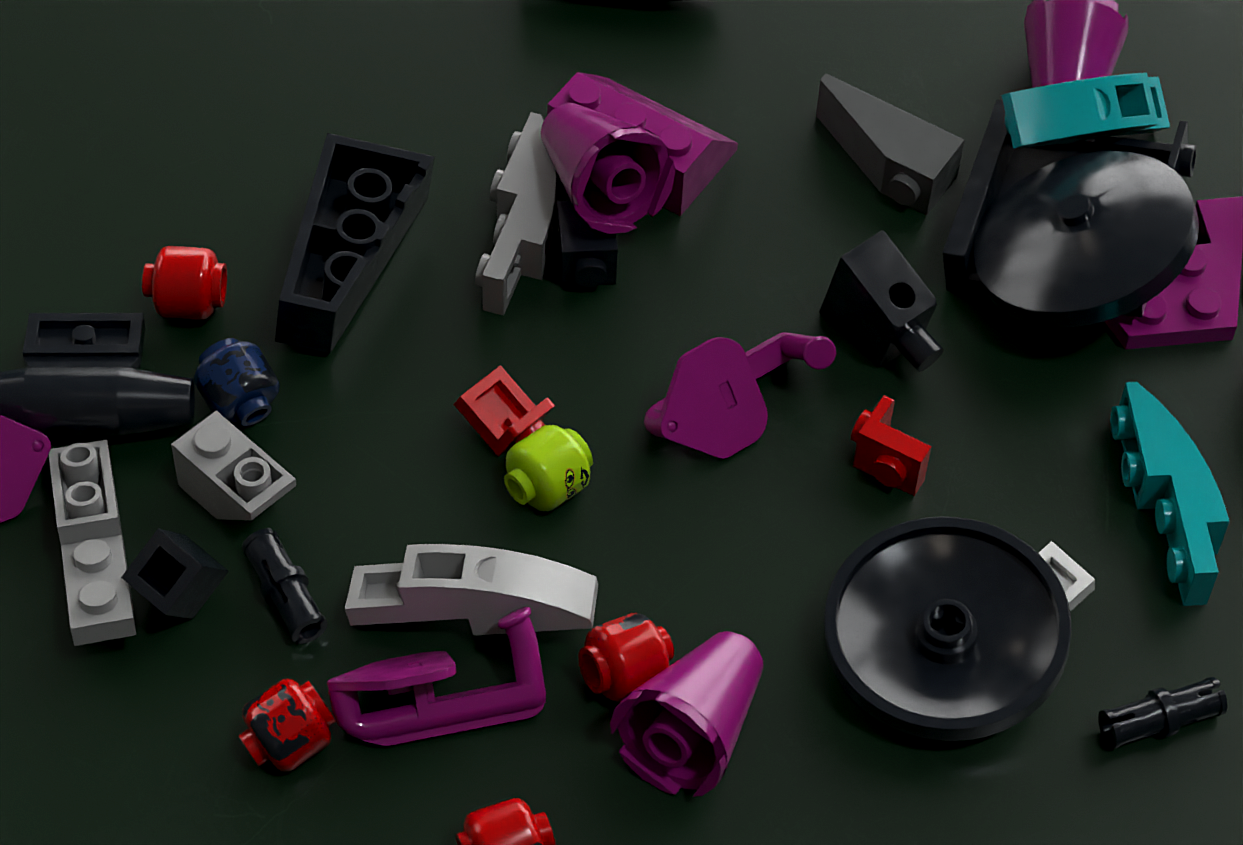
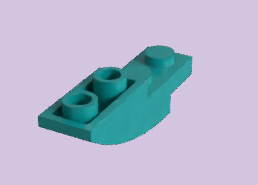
[1001,72,1170,149]
[1110,382,1230,606]

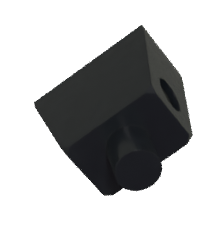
[819,230,944,372]

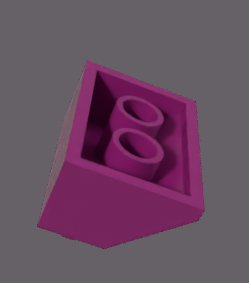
[547,72,738,216]

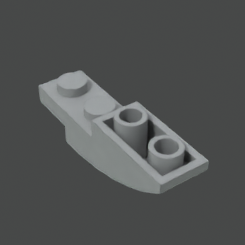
[475,112,556,316]
[49,440,136,646]
[345,544,598,636]

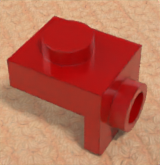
[453,365,555,457]
[851,395,932,496]

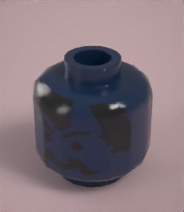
[193,338,280,426]

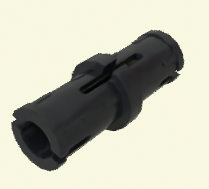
[242,528,328,644]
[1098,676,1228,749]

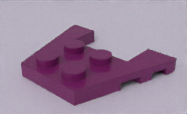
[1104,196,1243,349]

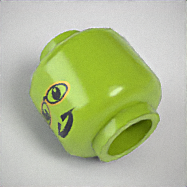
[504,425,593,511]

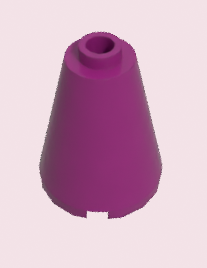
[1024,0,1129,88]
[541,103,676,234]
[610,631,764,797]

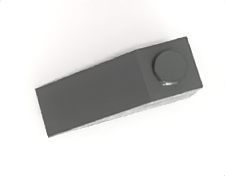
[816,73,965,215]

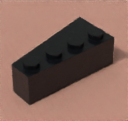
[275,133,435,354]

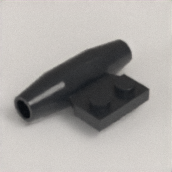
[0,313,195,437]

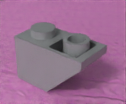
[171,411,296,520]

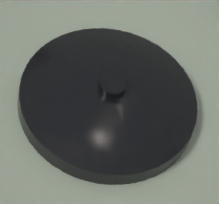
[973,151,1199,328]
[824,517,1072,741]

